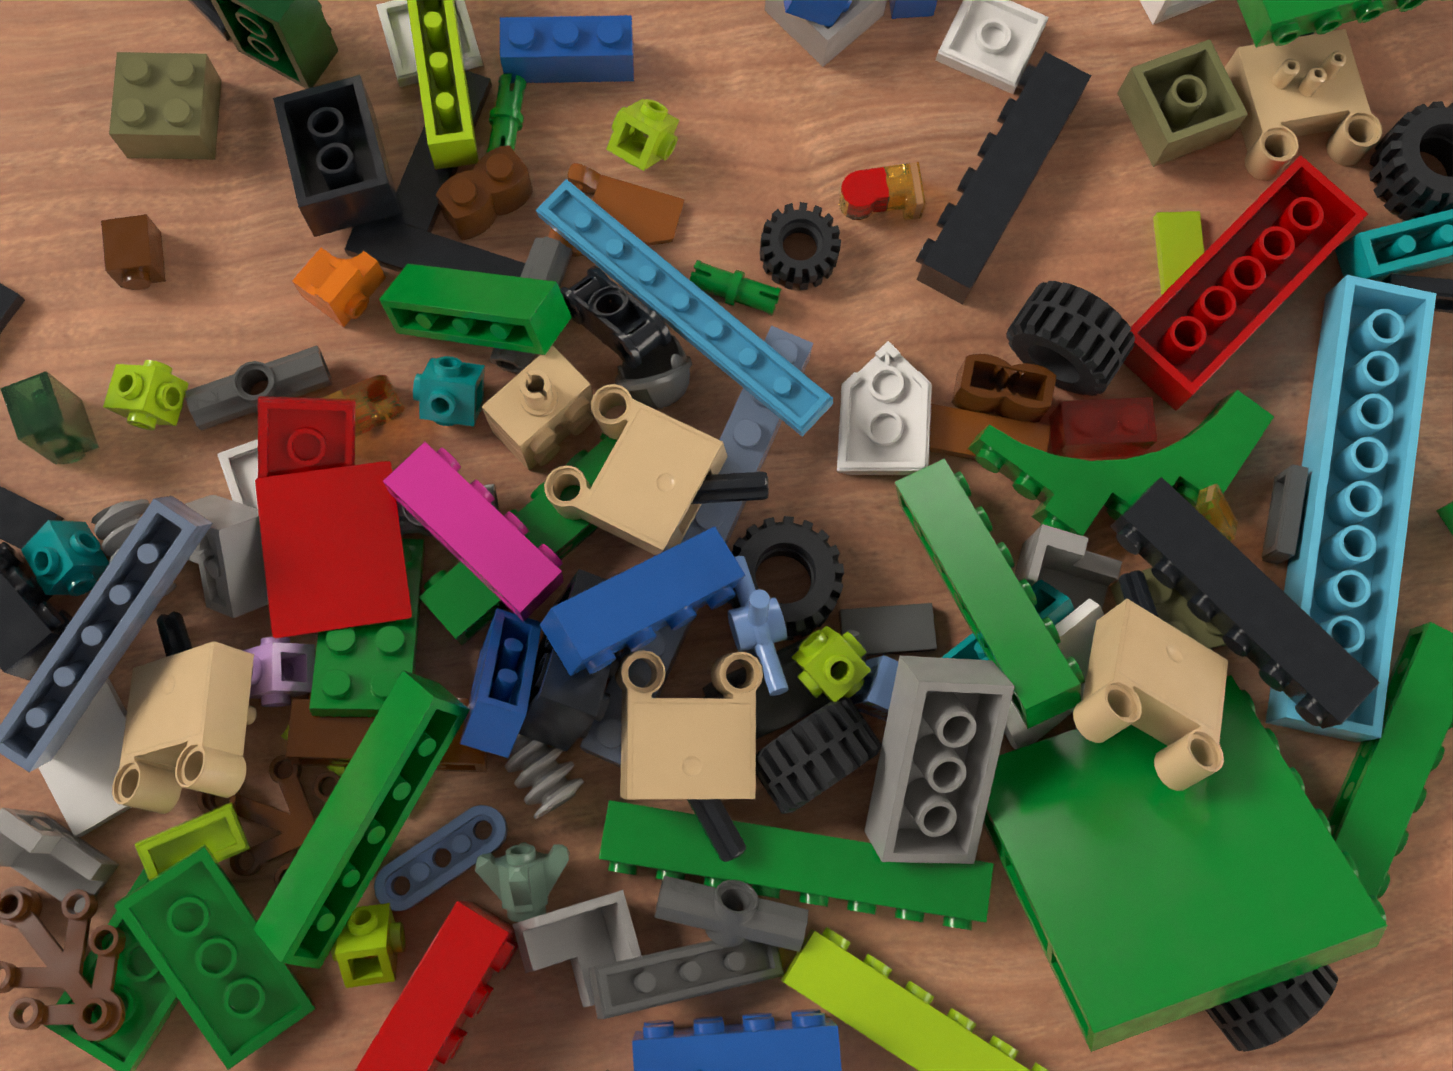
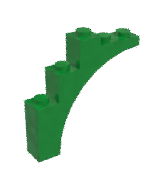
[968,390,1274,536]

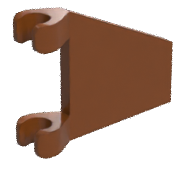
[548,163,685,257]

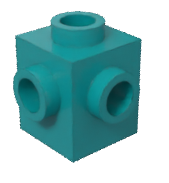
[413,356,485,426]
[21,520,109,596]

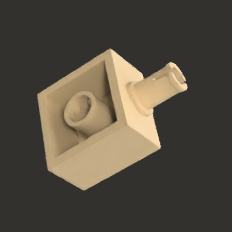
[481,345,594,471]

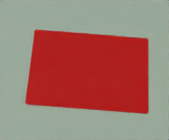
[255,461,412,638]

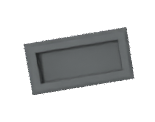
[1261,464,1309,564]
[839,603,937,656]

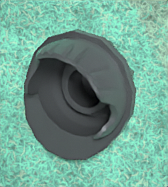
[615,334,693,409]

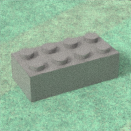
[864,656,1014,864]

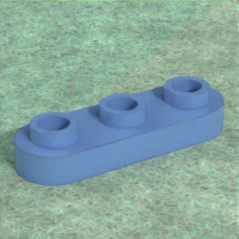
[374,805,508,911]

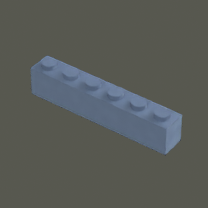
[0,496,213,773]

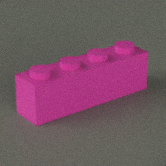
[383,442,564,622]

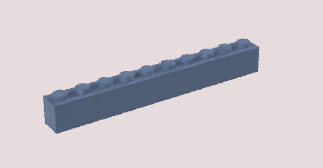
[580,325,813,768]

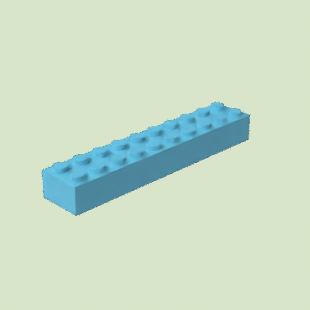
[1266,275,1436,743]

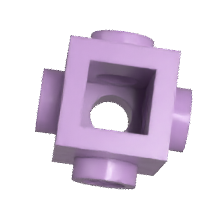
[242,637,315,707]

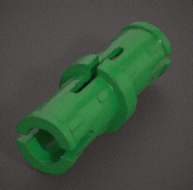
[486,73,527,153]
[690,260,781,316]

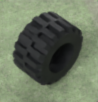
[1369,101,1453,221]
[1006,281,1135,396]
[728,516,844,641]
[756,697,882,814]
[1206,965,1338,1052]

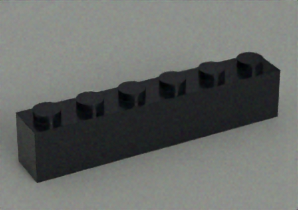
[916,51,1092,305]
[1110,477,1380,729]

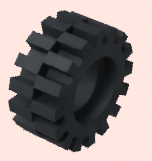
[759,202,841,290]

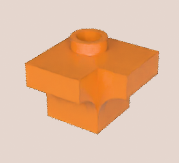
[292,247,386,328]

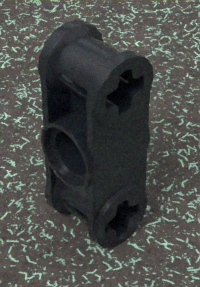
[560,266,672,369]

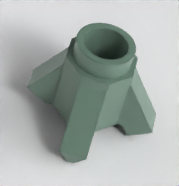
[475,842,570,922]

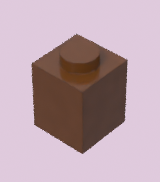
[101,214,166,290]

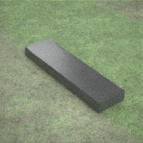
[589,939,784,1019]

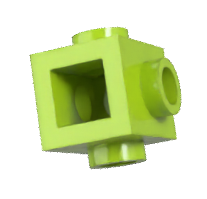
[606,99,679,171]
[103,360,189,430]
[791,625,871,702]
[331,903,406,988]

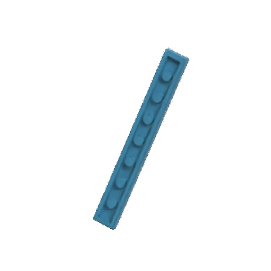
[536,179,833,437]

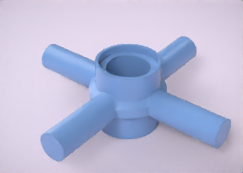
[728,556,789,696]

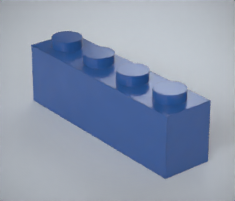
[540,526,745,676]

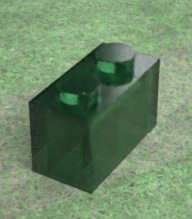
[0,371,99,464]

